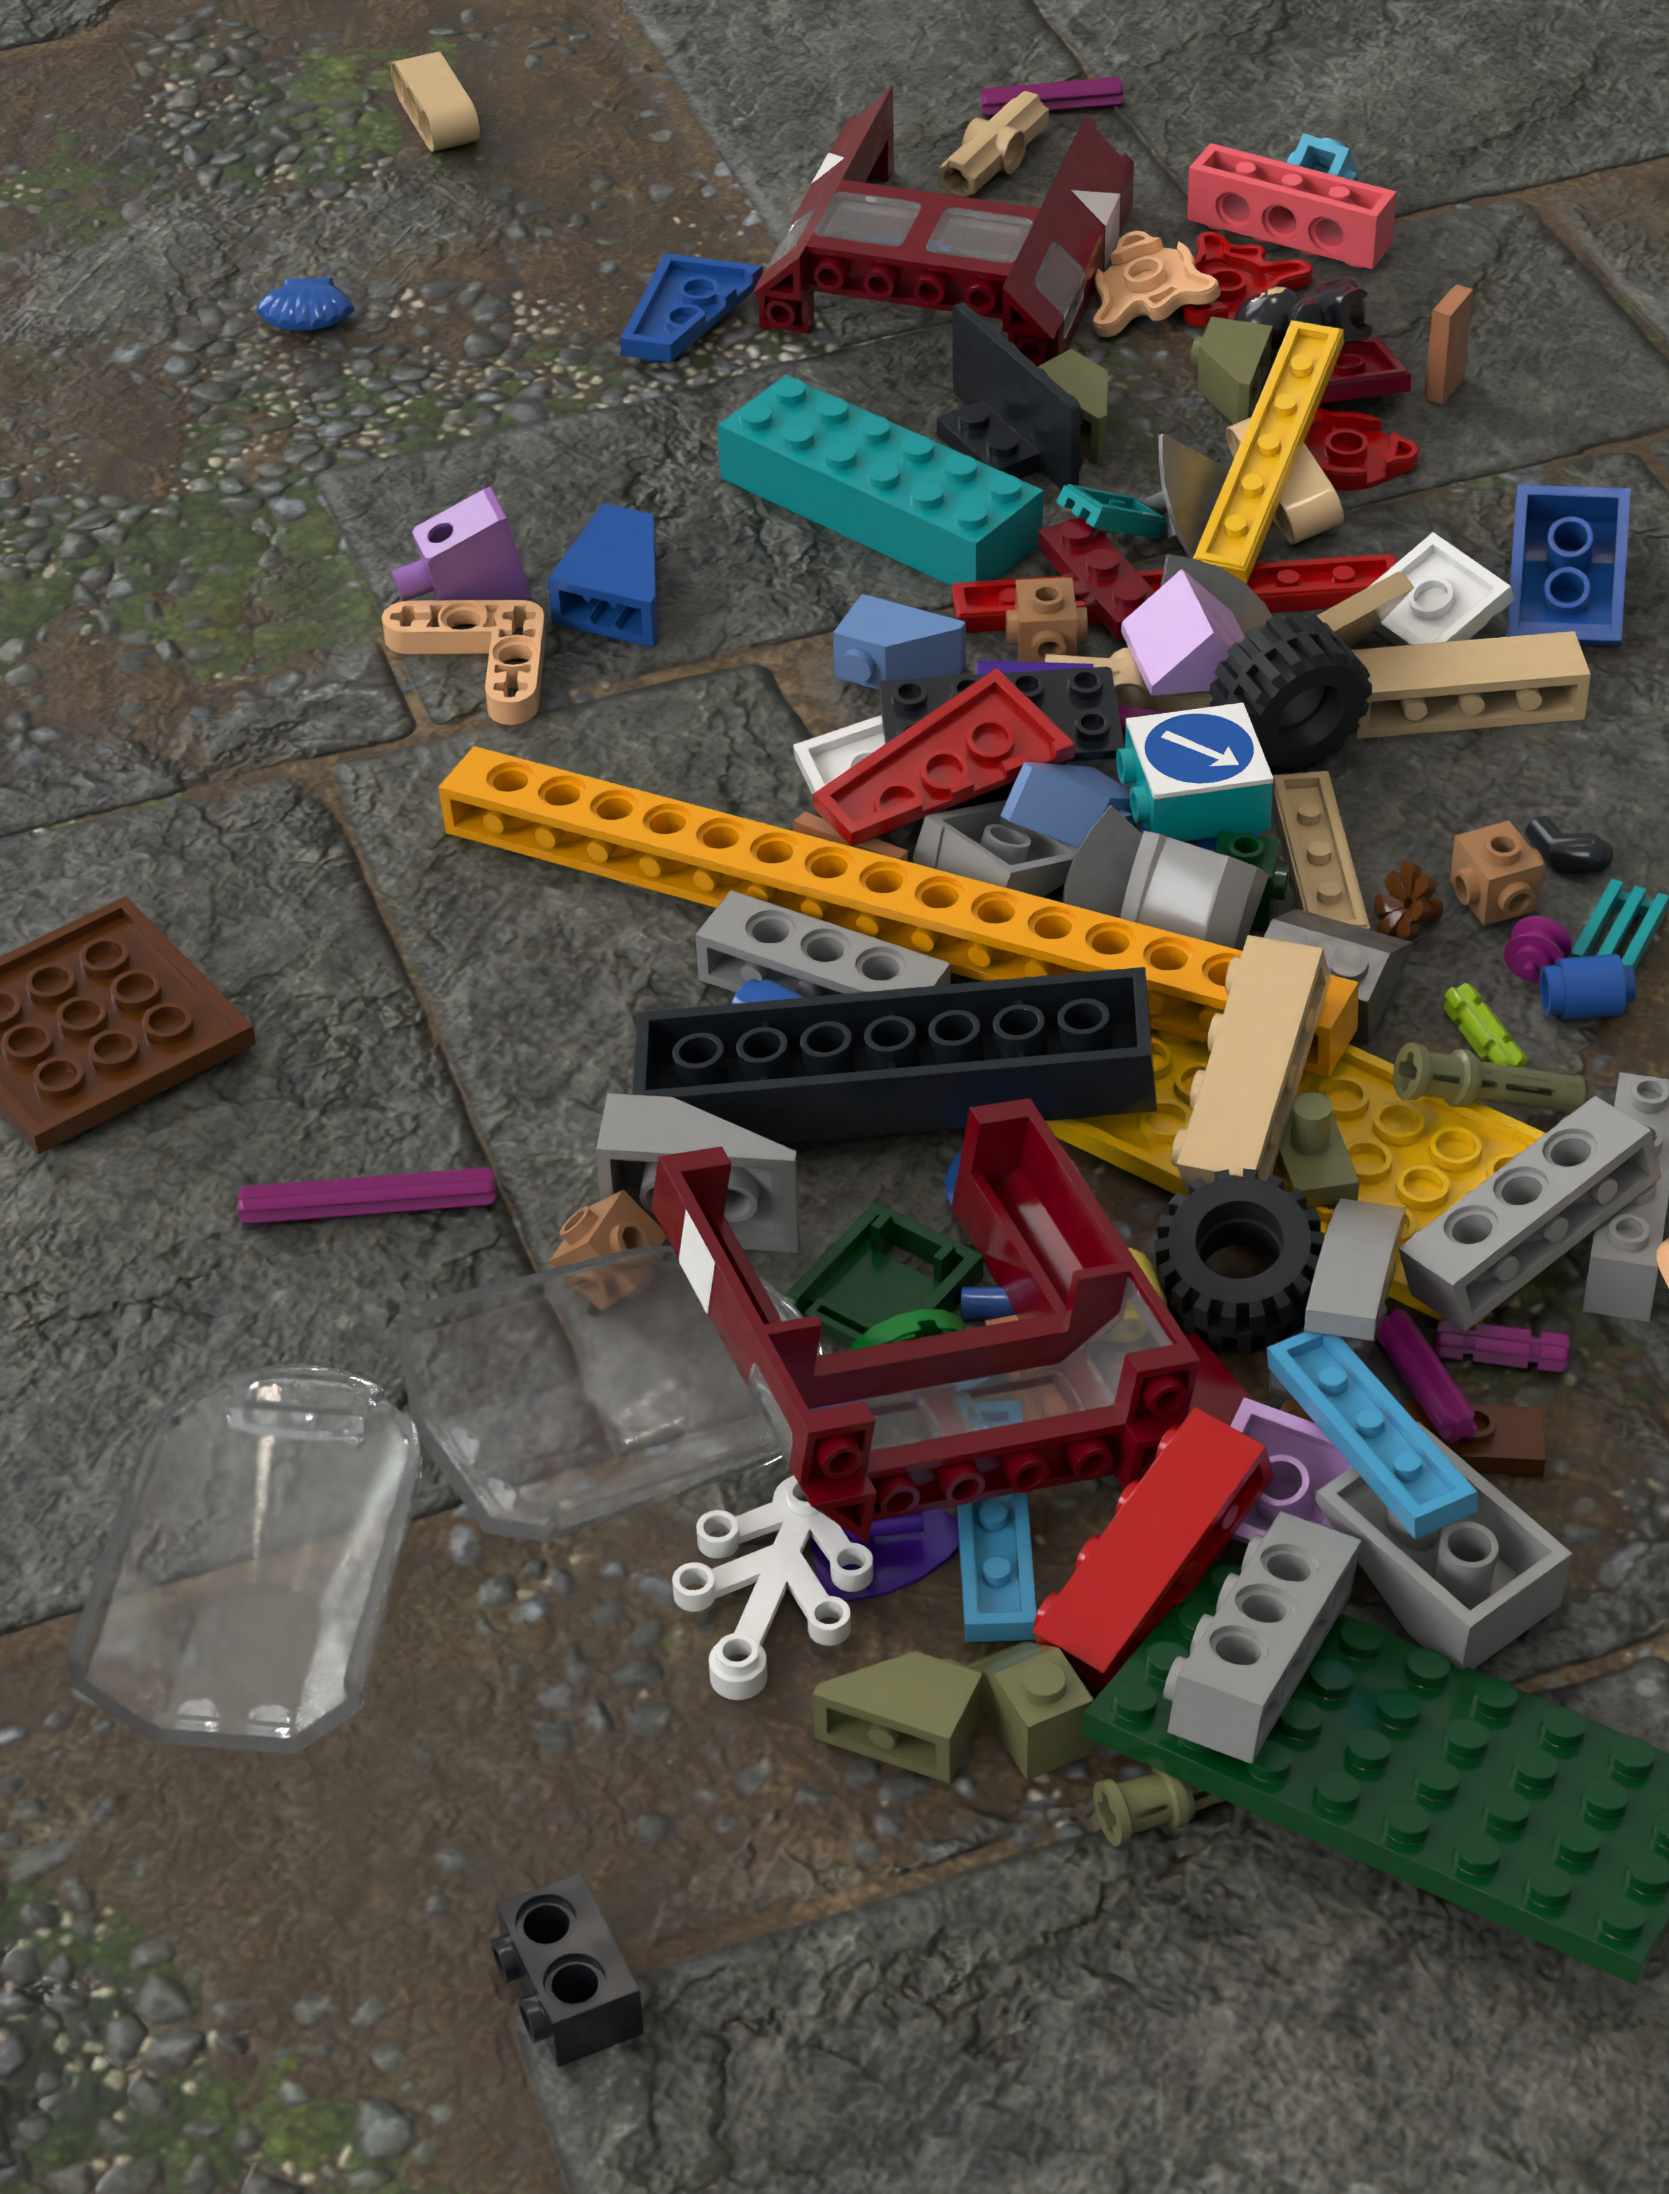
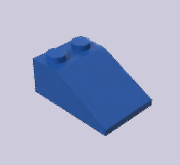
[1507,484,1631,646]

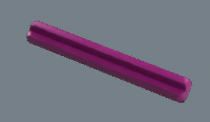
[238,1167,496,1225]

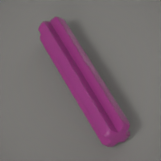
[980,77,1123,117]
[1378,1309,1477,1444]

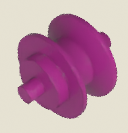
[1504,916,1572,983]

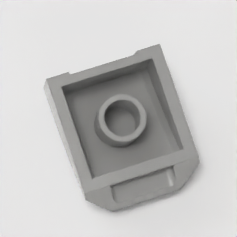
[913,800,1078,897]
[1120,831,1269,951]

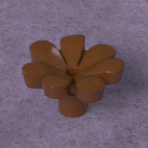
[1374,861,1443,941]

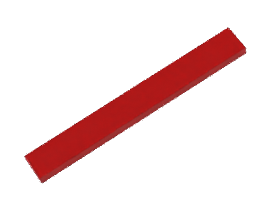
[952,554,1396,633]

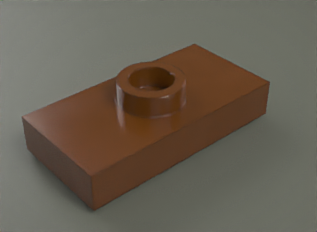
[1404,1401,1546,1476]

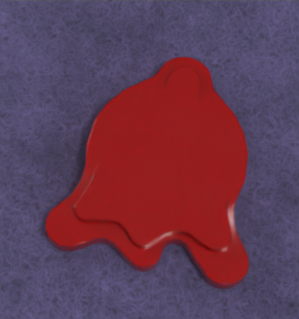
[1179,231,1313,327]
[1304,407,1419,491]

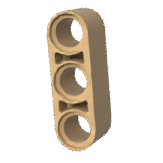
[391,52,480,152]
[1226,417,1344,545]

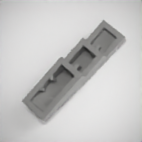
[1304,1198,1406,1341]

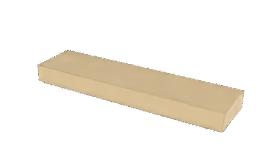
[1272,771,1370,930]

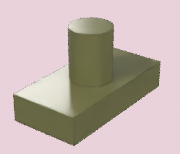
[1276,1091,1359,1208]

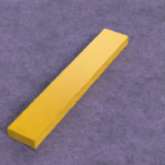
[1193,320,1344,584]

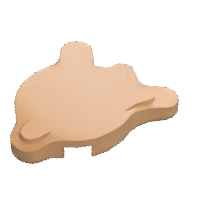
[1093,231,1220,337]

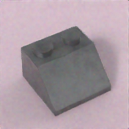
[1263,909,1413,1045]

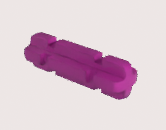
[1435,1318,1570,1373]

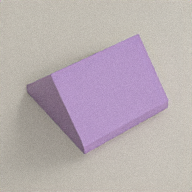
[1121,569,1245,696]
[1231,1397,1353,1544]

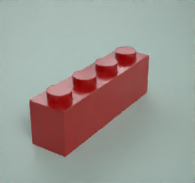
[1032,1407,1274,1694]

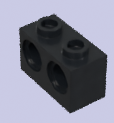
[490,1872,644,2067]

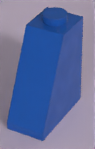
[548,503,658,648]

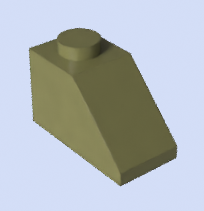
[1190,317,1273,424]
[1038,348,1108,463]
[965,1641,1094,1781]
[813,1651,983,1784]

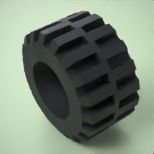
[1209,613,1372,774]
[1155,1168,1324,1355]

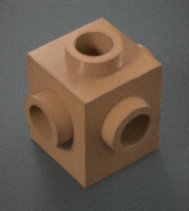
[1006,578,1088,662]
[1450,820,1546,926]
[549,1189,667,1307]

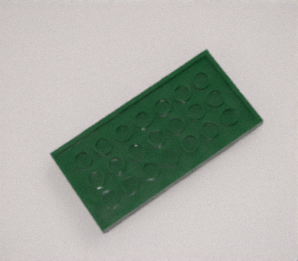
[1080,1560,1669,1986]

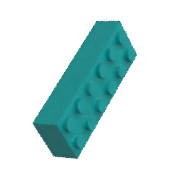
[718,375,1043,586]

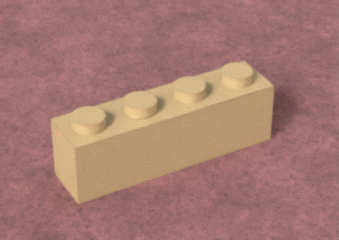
[1351,631,1591,739]
[1172,935,1331,1193]

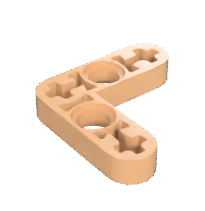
[382,600,546,725]

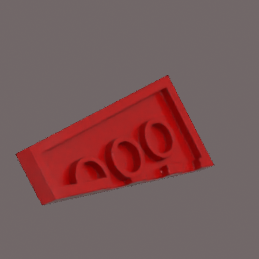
[813,668,1075,846]

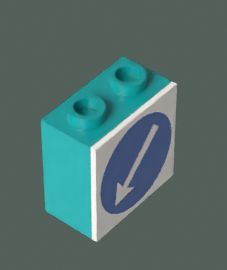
[1116,703,1274,842]

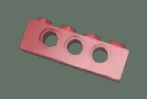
[1187,143,1397,270]

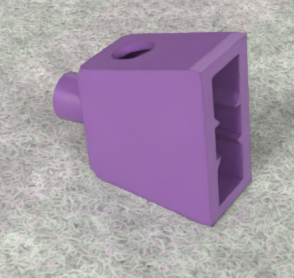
[391,487,532,601]

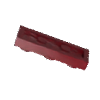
[1038,518,1155,640]

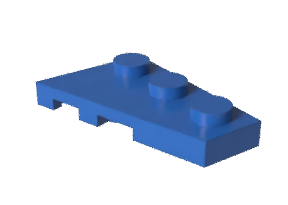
[620,253,763,362]

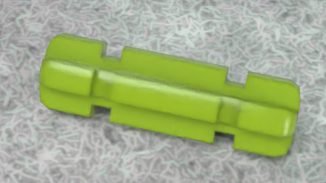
[1444,983,1528,1067]

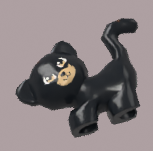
[1234,278,1373,349]

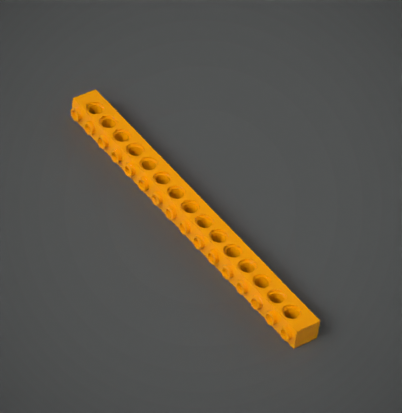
[438,746,1359,1077]

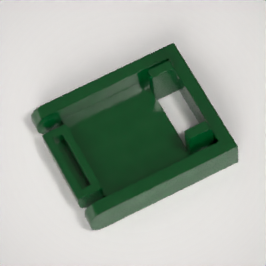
[783,1202,983,1347]

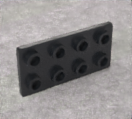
[937,302,1083,490]
[879,667,1124,810]

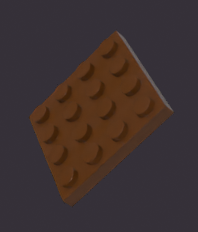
[0,896,256,1155]

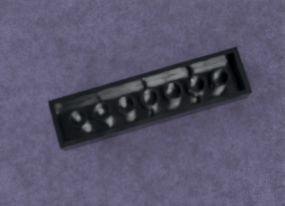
[632,967,1157,1144]

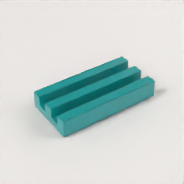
[1056,484,1168,539]
[1570,879,1669,973]

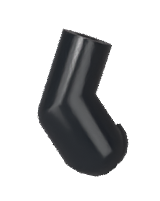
[1525,816,1613,874]

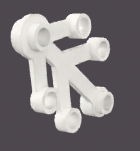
[672,1476,873,1700]

